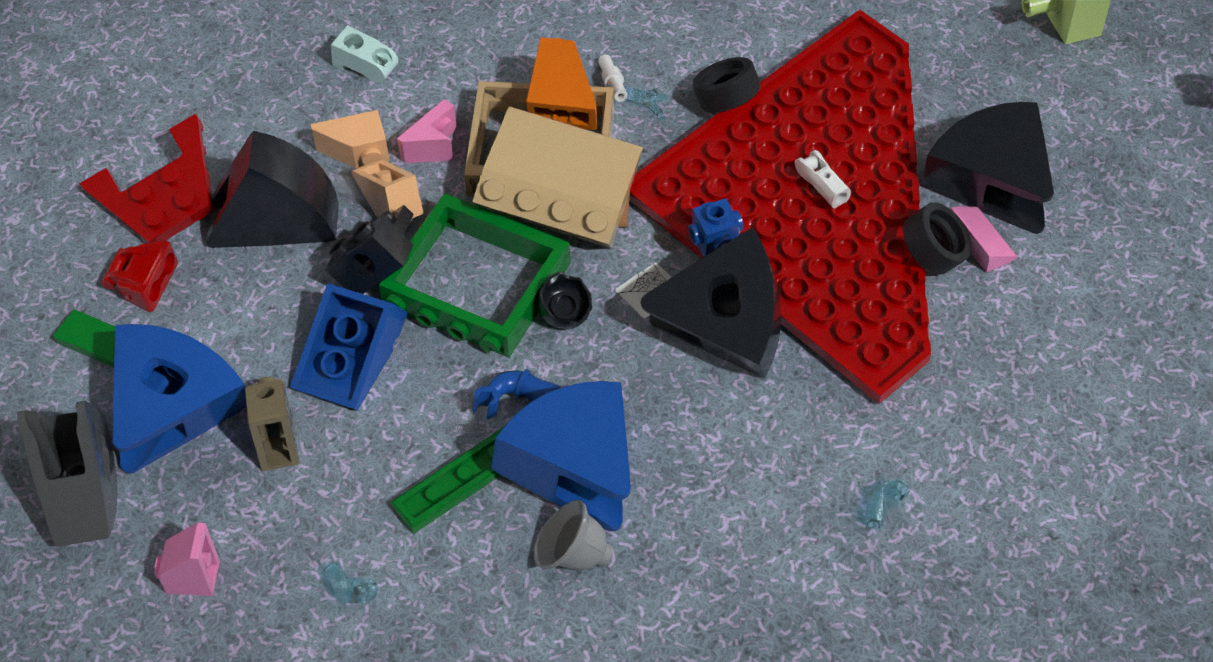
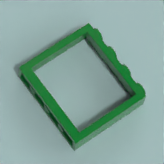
[379,193,571,358]

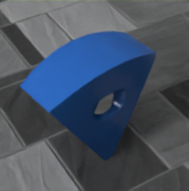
[113,324,247,474]
[491,381,631,532]

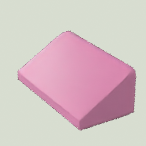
[951,206,1017,273]

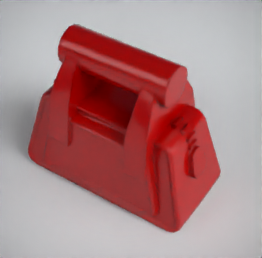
[101,241,178,312]

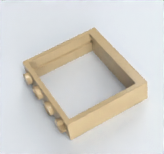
[464,81,614,197]

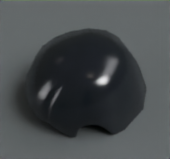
[537,271,592,329]

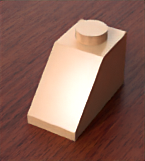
[310,110,390,168]
[352,159,424,222]

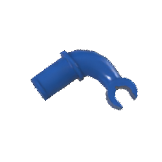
[472,369,560,419]

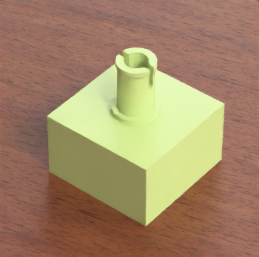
[1022,0,1111,44]

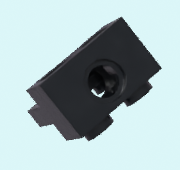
[325,205,414,294]

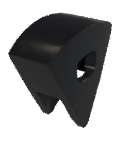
[922,102,1054,234]
[206,131,339,248]
[640,228,781,378]

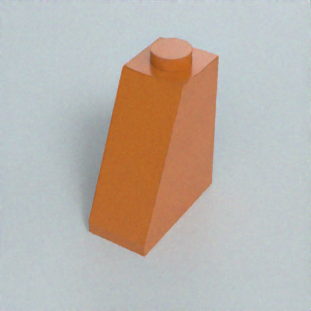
[526,37,597,130]

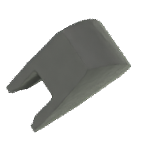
[17,401,118,547]

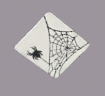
[615,263,672,318]

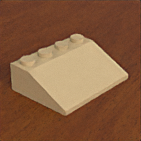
[472,106,643,248]

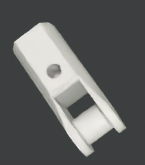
[795,150,851,208]

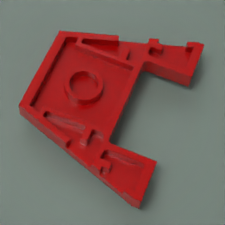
[80,113,214,243]

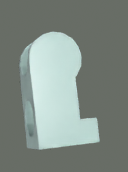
[331,25,398,83]

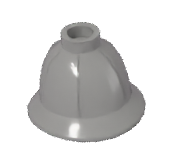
[534,500,613,570]

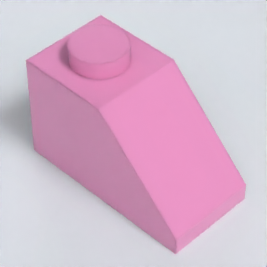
[155,522,220,596]

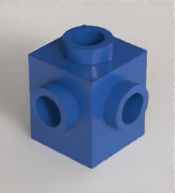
[688,198,744,257]

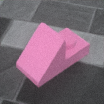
[397,99,457,163]

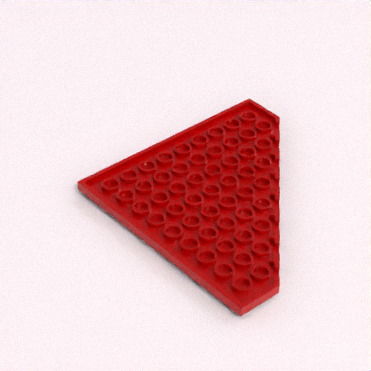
[630,9,931,404]

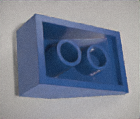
[290,283,408,411]

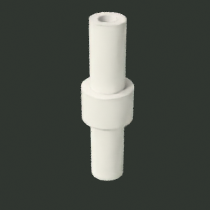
[598,54,627,102]

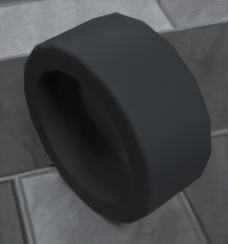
[692,57,761,113]
[903,202,971,274]

